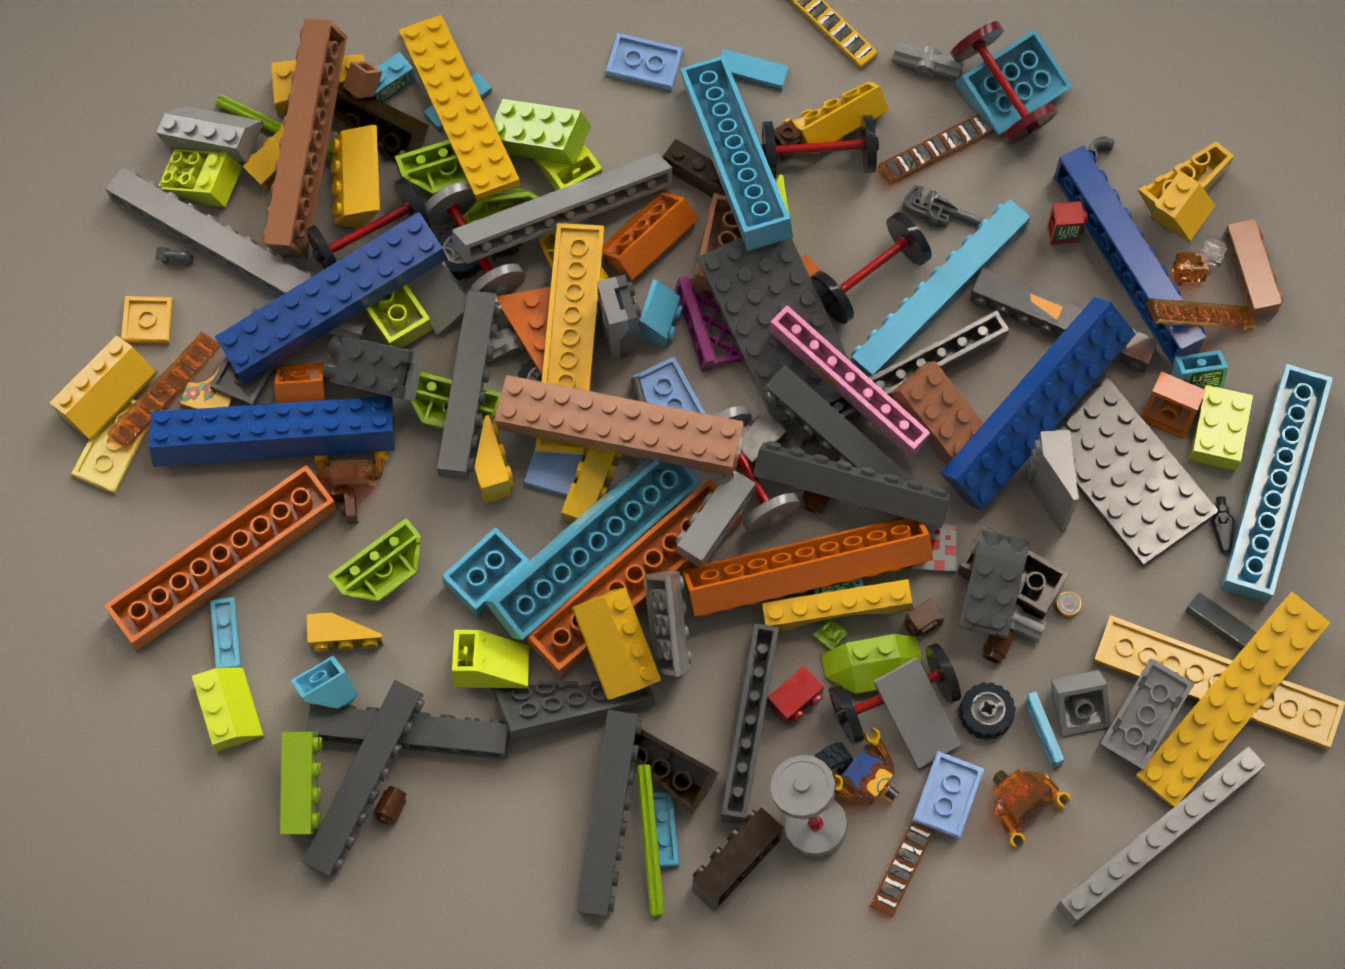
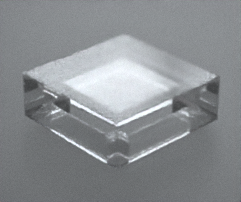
[1198,236,1229,267]

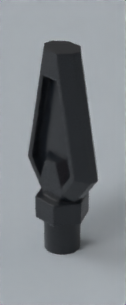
[1211,496,1235,553]

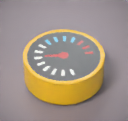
[1056,591,1081,617]

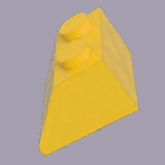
[1150,171,1215,243]

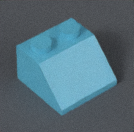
[639,279,683,347]
[290,656,359,709]

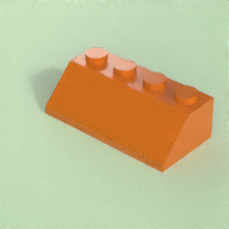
[602,191,698,280]

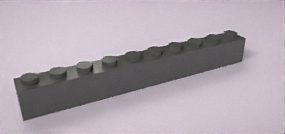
[789,310,1009,447]

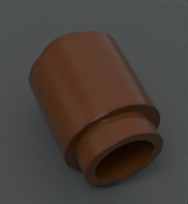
[982,630,1014,664]
[374,786,407,825]

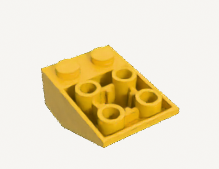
[474,415,514,504]

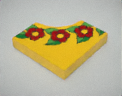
[180,368,233,409]

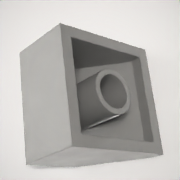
[1051,670,1110,736]

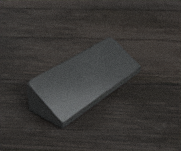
[1185,592,1257,651]

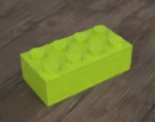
[492,99,591,165]
[280,732,322,834]

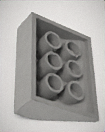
[1026,430,1079,532]
[644,571,692,677]

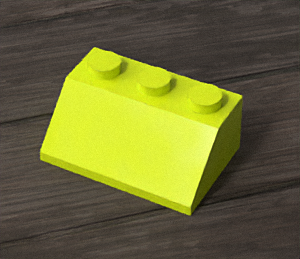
[192,667,264,752]

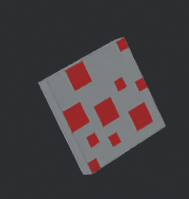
[906,524,957,574]

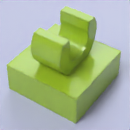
[813,619,848,651]

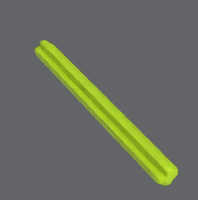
[215,95,332,163]
[636,764,664,916]

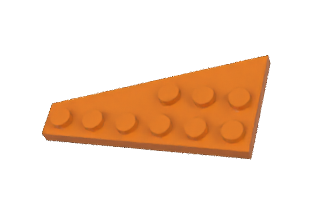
[497,287,551,375]

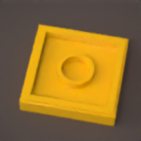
[121,296,173,344]

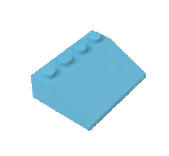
[955,29,1073,135]

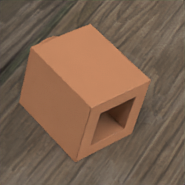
[343,61,382,99]

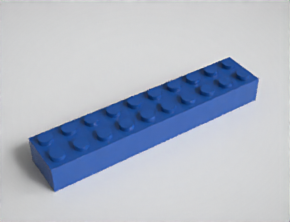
[1054,145,1206,366]
[214,212,448,383]
[940,297,1136,511]
[149,396,395,467]

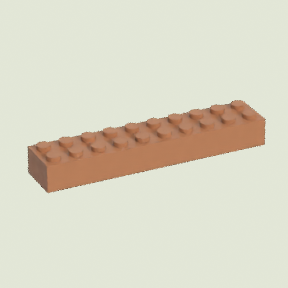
[263,18,347,259]
[494,375,745,476]

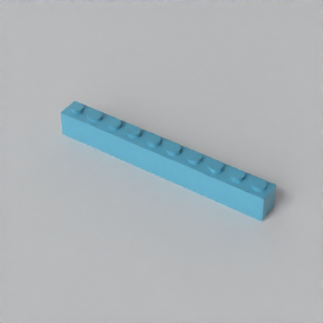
[851,199,1031,377]

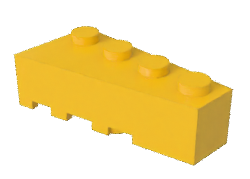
[271,54,365,116]

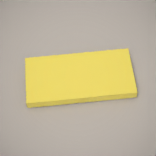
[71,399,150,495]

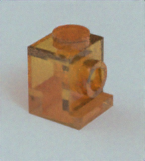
[1171,252,1211,286]

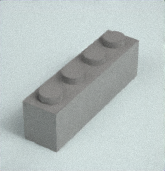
[675,471,756,568]

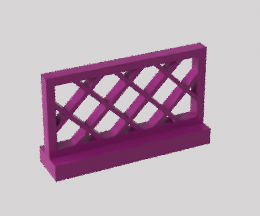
[675,276,743,372]

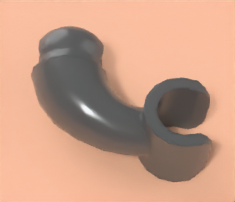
[1087,136,1115,161]
[155,247,194,265]

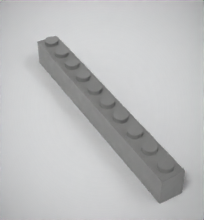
[452,153,672,264]
[106,167,314,297]
[1056,746,1265,926]

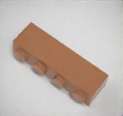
[1224,219,1283,318]

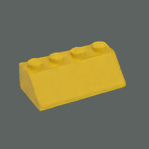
[330,125,380,229]
[49,335,158,441]
[572,587,661,700]

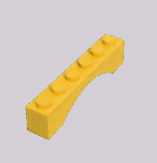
[762,579,913,632]

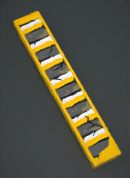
[788,0,878,69]

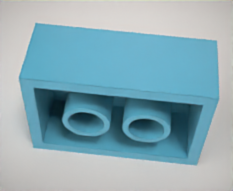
[442,527,529,618]

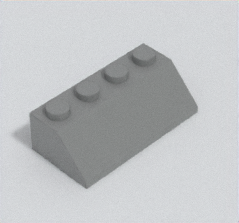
[156,105,264,163]

